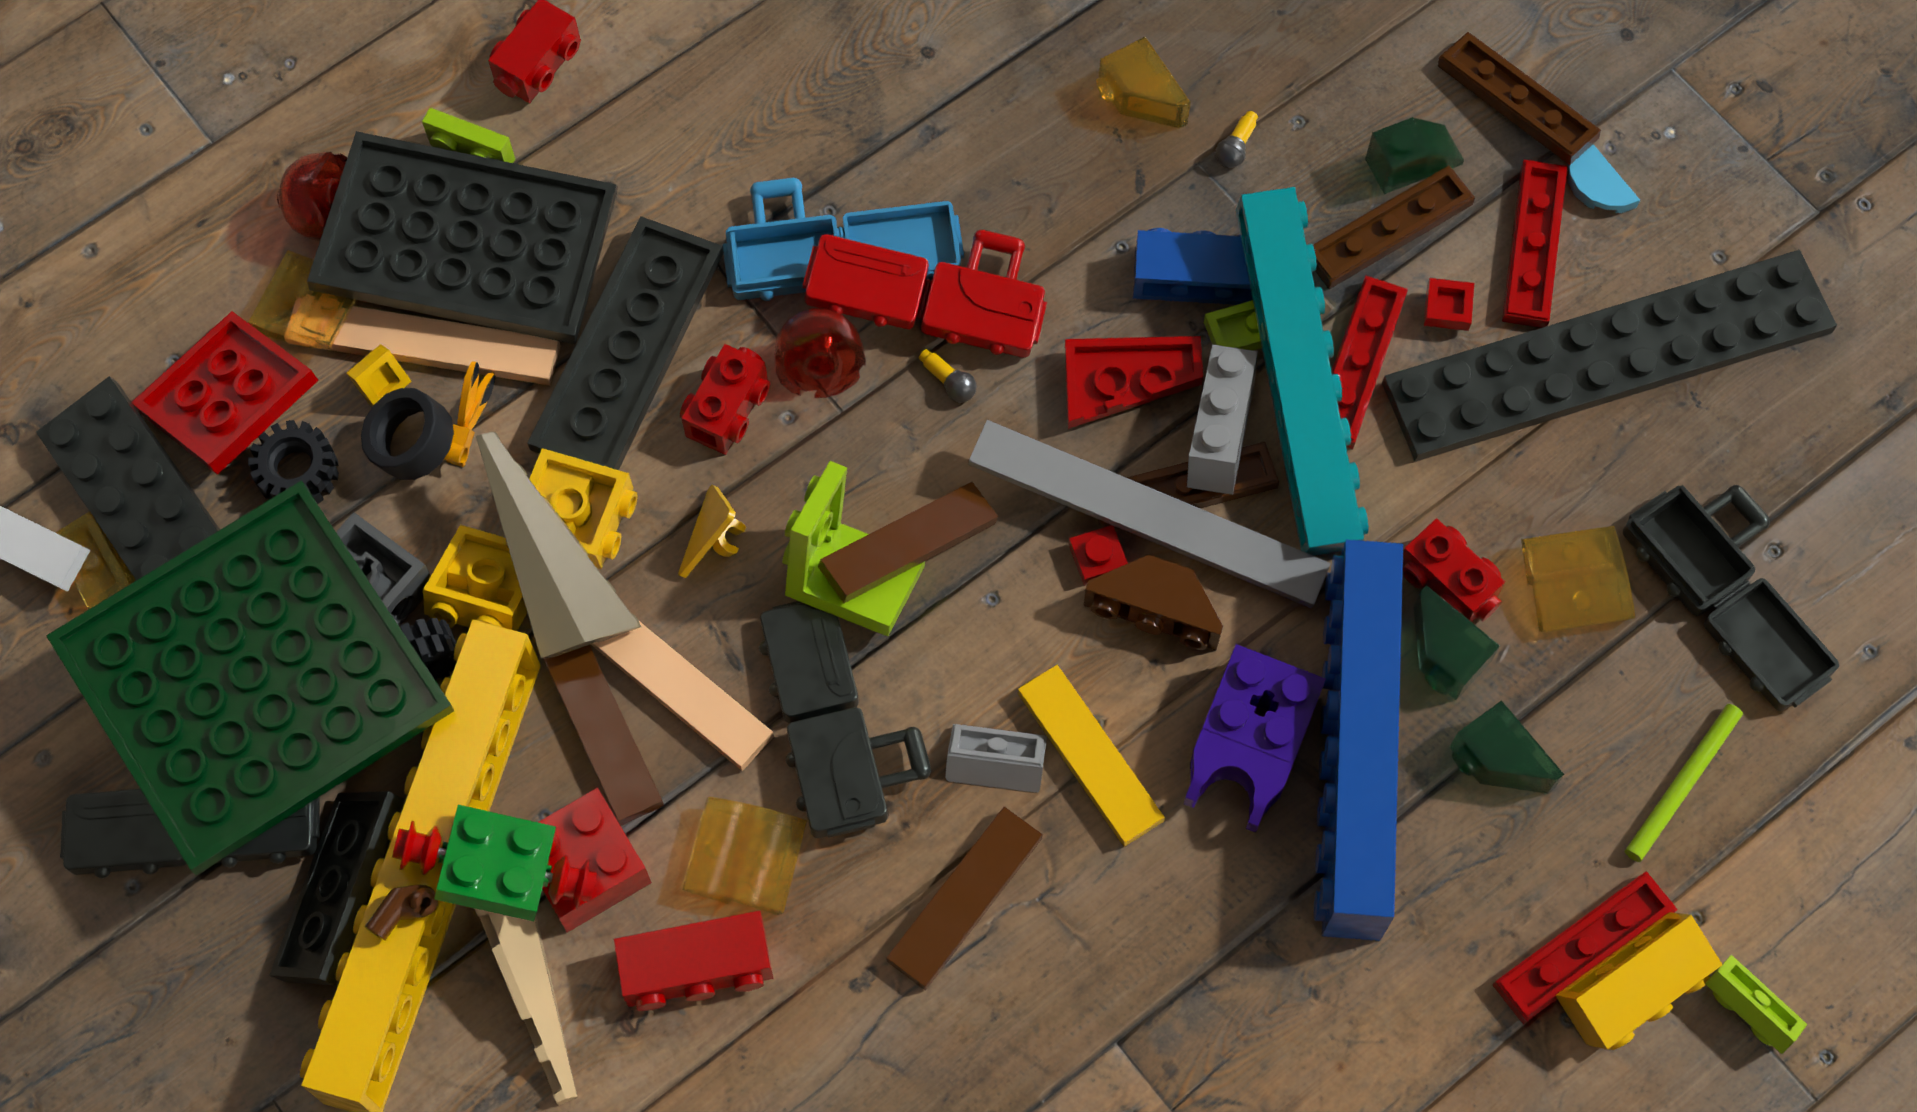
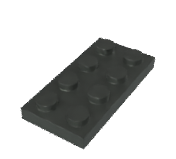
[269,791,404,986]

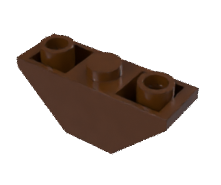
[1084,555,1223,650]

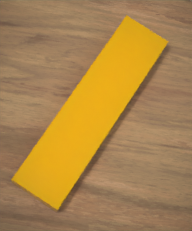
[1018,664,1165,847]

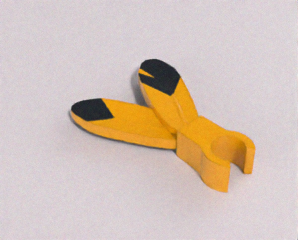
[444,361,496,467]

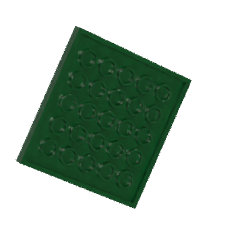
[46,480,454,875]

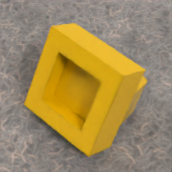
[346,344,412,406]

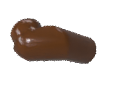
[365,884,438,941]

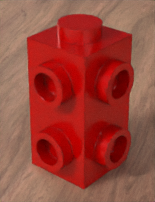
[488,0,581,104]
[680,344,770,455]
[1403,518,1506,628]

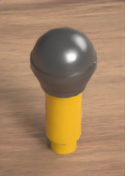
[1215,111,1258,168]
[919,349,977,403]

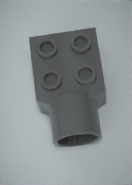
[336,512,431,626]

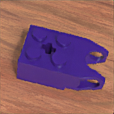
[1184,644,1326,833]

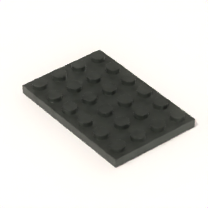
[307,131,617,344]

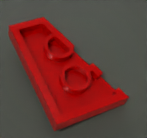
[1064,336,1203,429]

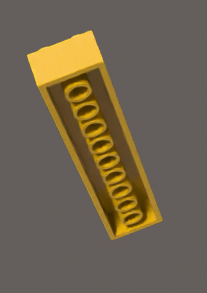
[300,619,541,1112]

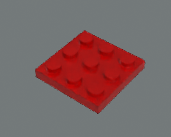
[132,311,319,475]

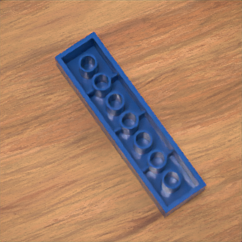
[1314,539,1403,941]

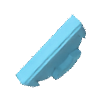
[1567,144,1640,213]

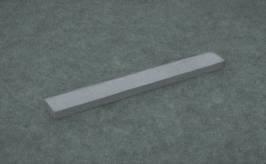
[968,420,1331,608]

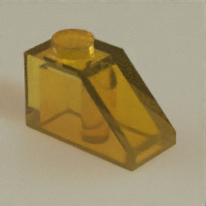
[1096,37,1191,128]

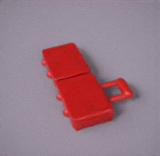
[802,230,1047,358]

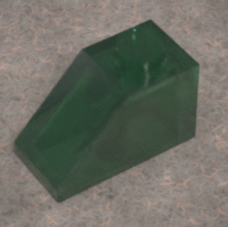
[1365,117,1464,194]
[1413,585,1500,700]
[1450,700,1565,794]

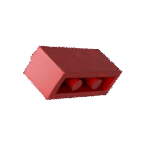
[614,910,774,1011]

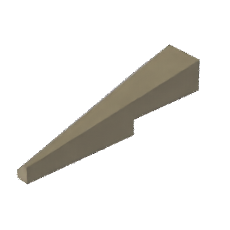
[476,432,641,658]

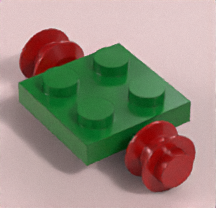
[392,805,597,922]

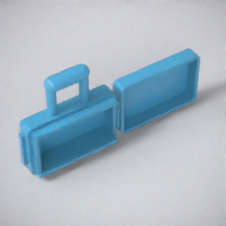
[723,178,964,301]

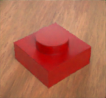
[1424,278,1475,331]
[1069,525,1128,586]

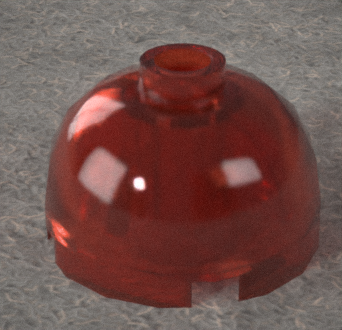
[277,152,347,241]
[774,308,866,398]

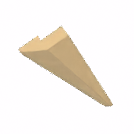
[474,908,578,1106]

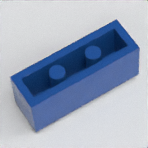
[1133,228,1253,305]

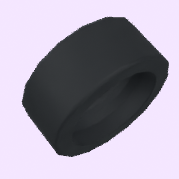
[361,388,454,480]

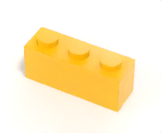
[1555,912,1723,1050]

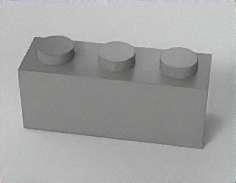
[1187,345,1258,495]

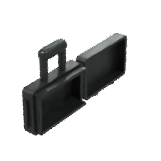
[1623,485,1839,711]
[759,601,931,838]
[60,789,320,879]

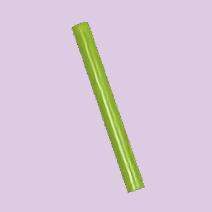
[1624,704,1743,862]

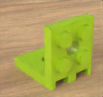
[782,461,925,637]

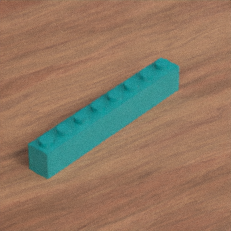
[1236,187,1369,556]

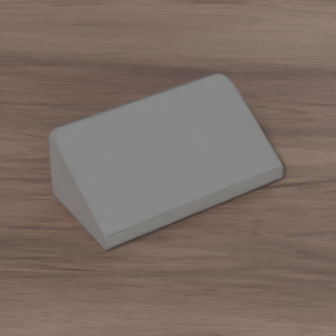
[945,724,1047,793]

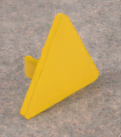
[678,485,746,578]

